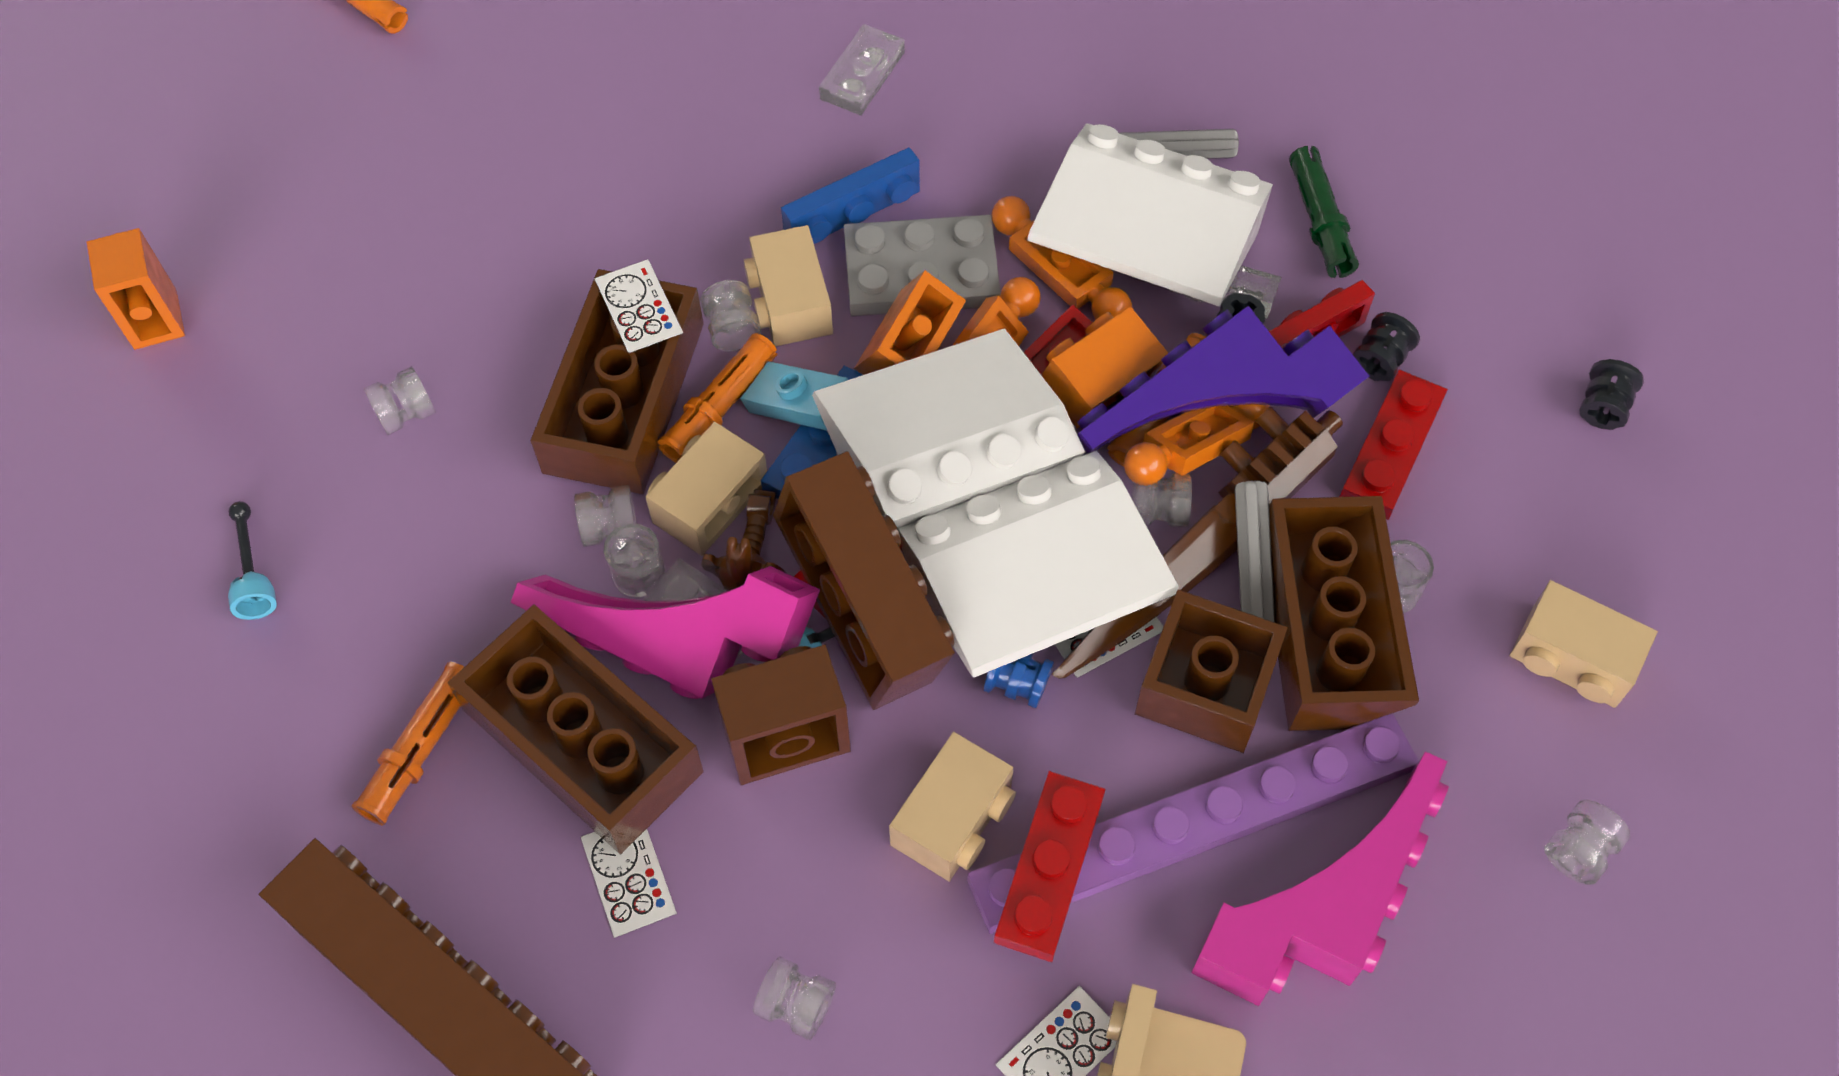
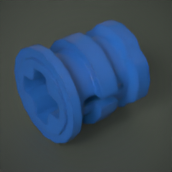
[983,653,1054,708]

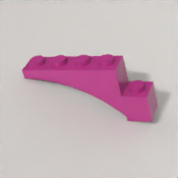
[510,566,820,699]
[1192,751,1449,1006]

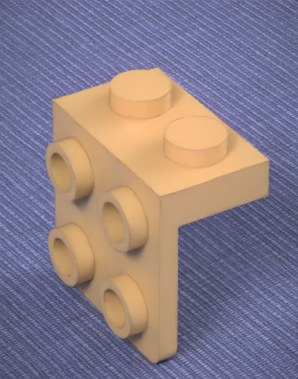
[1097,984,1246,1076]

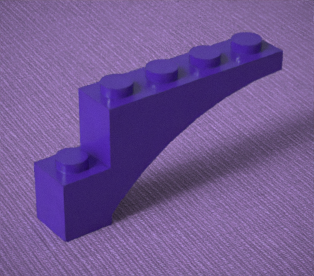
[1077,306,1370,456]

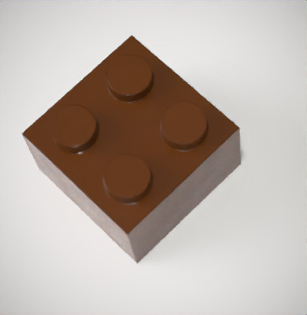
[1135,589,1288,754]
[711,644,851,785]

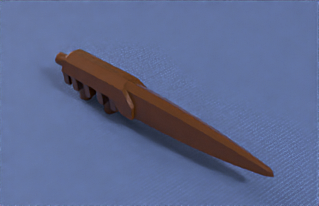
[1052,406,1343,679]

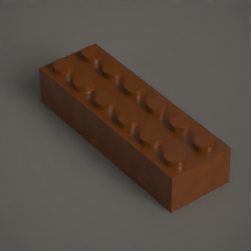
[258,838,597,1076]

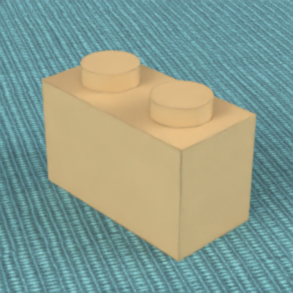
[743,225,833,347]
[645,421,767,556]
[1509,580,1658,708]
[889,731,1016,882]

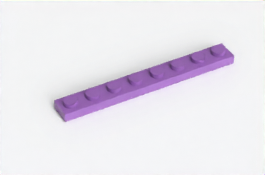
[967,713,1419,934]

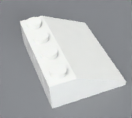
[1027,123,1273,307]
[812,328,1085,529]
[898,450,1178,678]

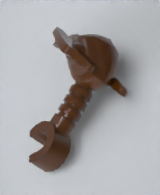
[701,489,787,591]

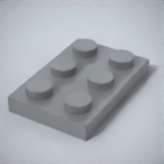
[844,215,1001,316]

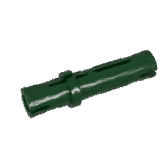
[1289,146,1359,278]

